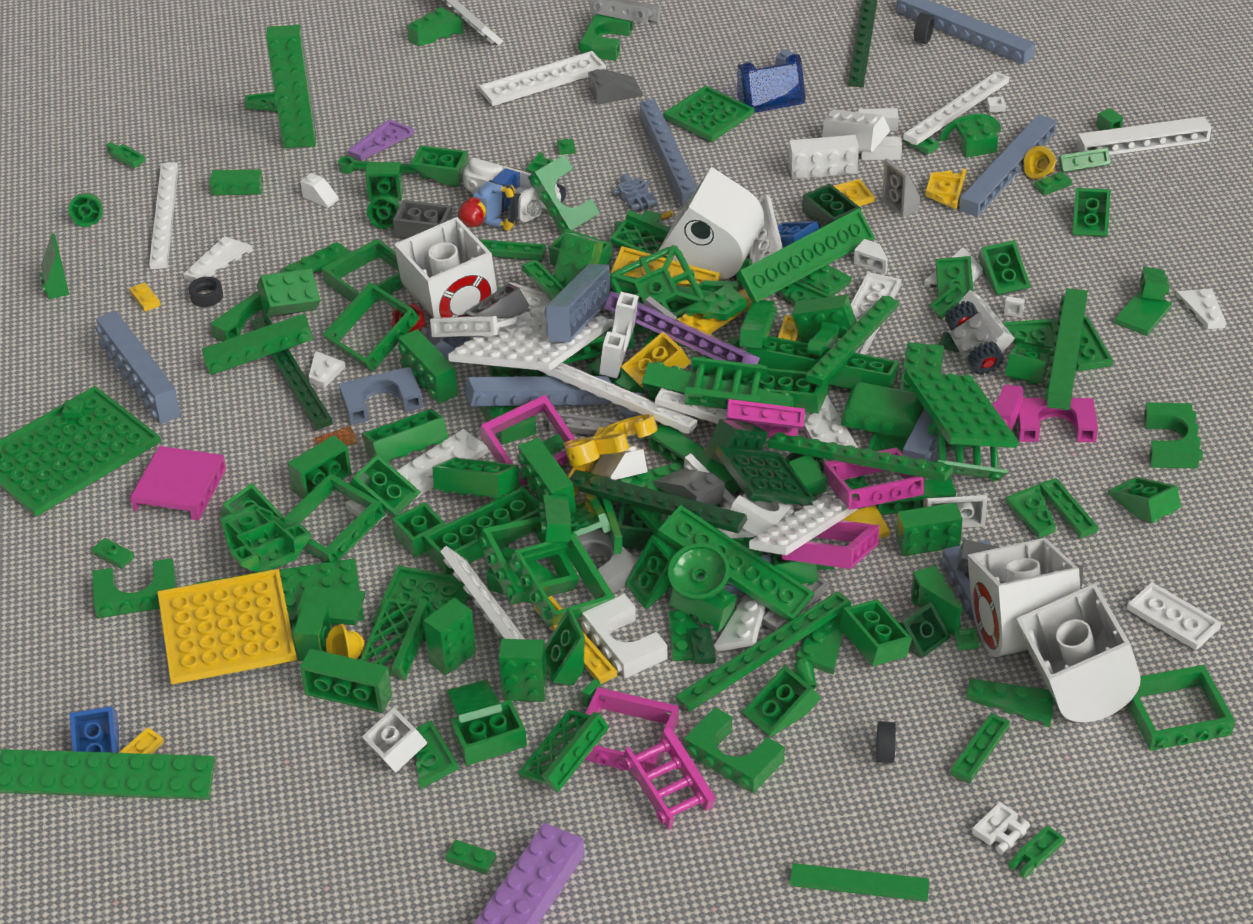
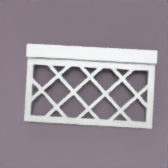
[430,316,516,337]

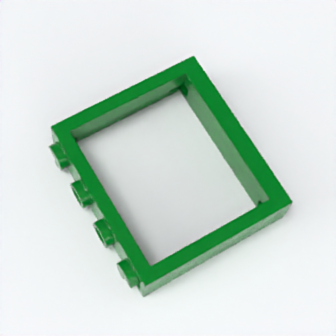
[322,239,404,303]
[323,282,420,372]
[286,473,385,562]
[477,517,580,605]
[509,534,615,627]
[1127,664,1235,751]

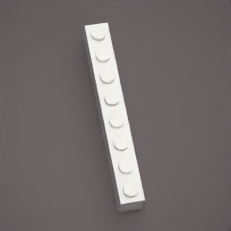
[1076,116,1211,155]

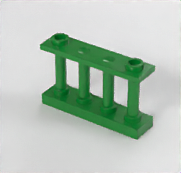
[684,357,767,409]
[927,422,1008,481]

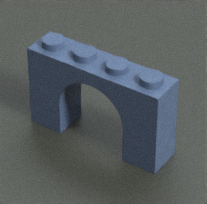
[338,367,423,425]
[940,539,991,619]

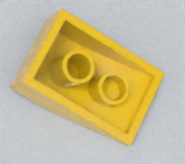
[621,332,691,387]

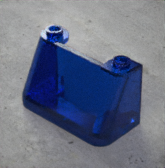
[737,54,806,113]

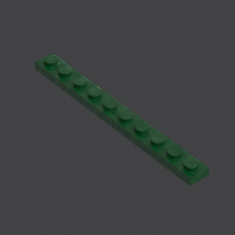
[848,0,878,88]
[251,316,333,430]
[569,470,748,534]

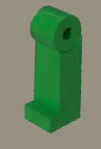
[807,322,840,358]

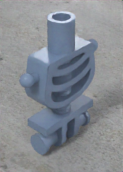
[613,174,658,212]

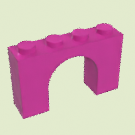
[992,384,1023,431]
[1017,398,1098,442]

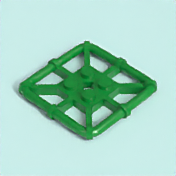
[610,245,704,335]

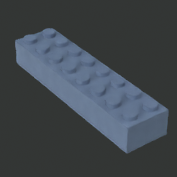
[544,264,611,342]
[95,310,181,424]

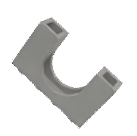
[569,528,638,597]

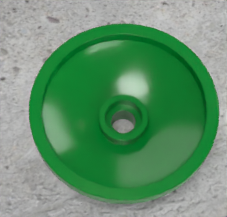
[668,543,730,600]

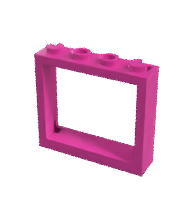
[479,395,575,486]
[824,448,924,510]
[782,520,879,569]
[581,687,679,773]

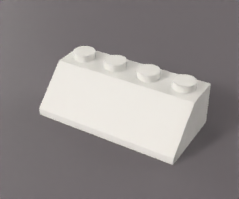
[822,109,890,153]

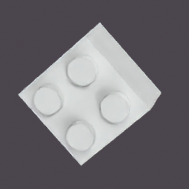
[362,707,427,773]

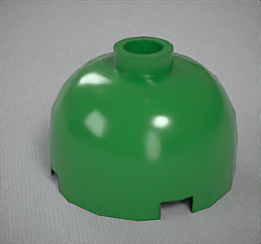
[68,192,103,227]
[367,194,400,230]

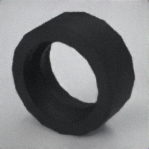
[914,13,935,44]
[188,276,223,307]
[876,721,896,763]

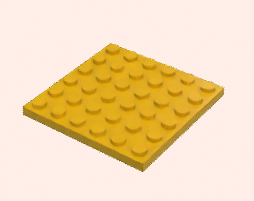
[158,569,297,685]

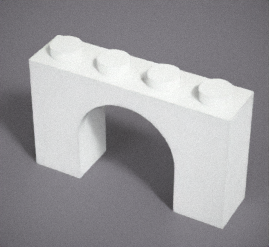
[858,108,902,160]
[599,292,639,378]
[730,493,795,536]
[581,594,667,679]

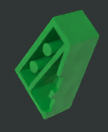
[407,7,463,47]
[669,589,737,633]

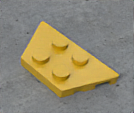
[925,169,967,209]

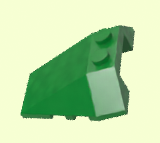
[220,504,311,573]

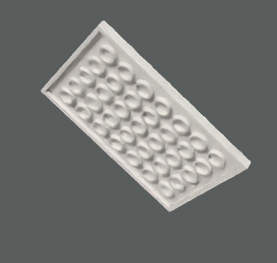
[448,311,613,371]

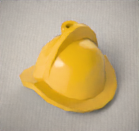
[1024,146,1057,179]
[326,624,365,659]

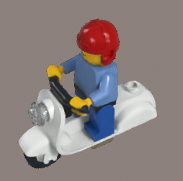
[458,158,566,231]

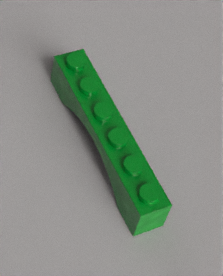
[210,271,290,342]

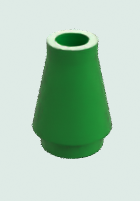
[793,659,817,689]

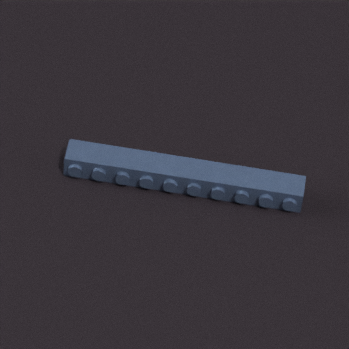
[896,0,1035,65]
[639,99,697,208]
[958,114,1056,217]

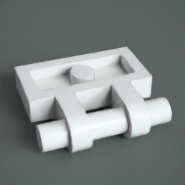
[972,802,1030,854]

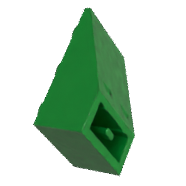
[911,566,962,636]

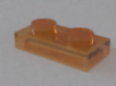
[315,426,358,446]

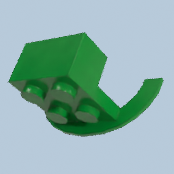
[939,113,1001,158]

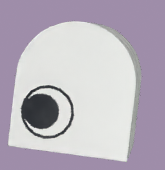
[658,167,764,280]

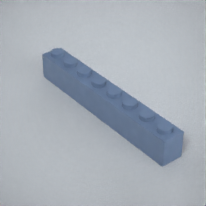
[465,376,612,406]

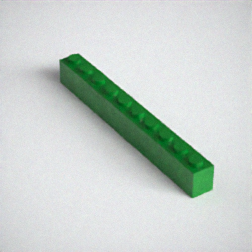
[1044,288,1088,410]

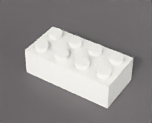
[789,135,859,179]

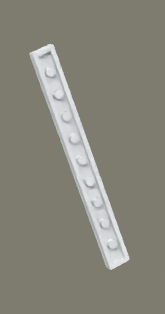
[903,72,1009,145]
[149,162,179,269]
[539,363,698,434]

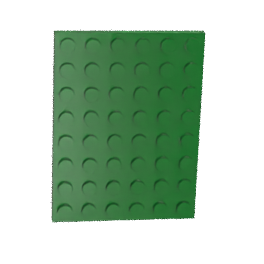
[0,386,161,517]

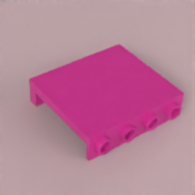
[130,446,226,521]

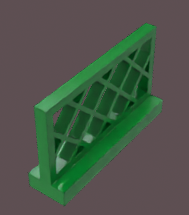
[610,210,671,258]
[570,493,611,537]
[360,598,434,680]
[518,710,609,792]

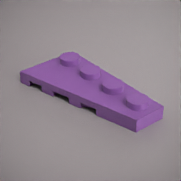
[348,119,415,161]

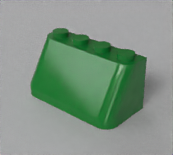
[841,382,924,439]

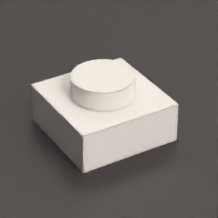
[987,97,1006,113]
[1004,296,1025,318]

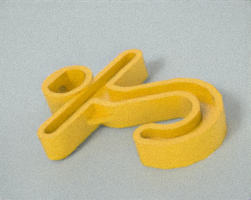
[563,414,658,466]

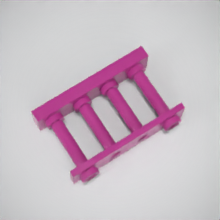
[726,399,805,437]
[623,727,716,830]

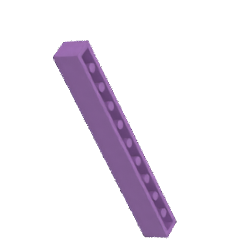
[604,291,760,365]

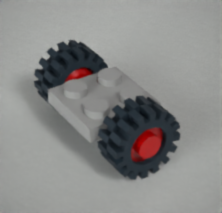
[944,301,1004,375]

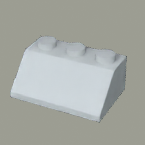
[591,444,647,480]
[923,495,988,528]

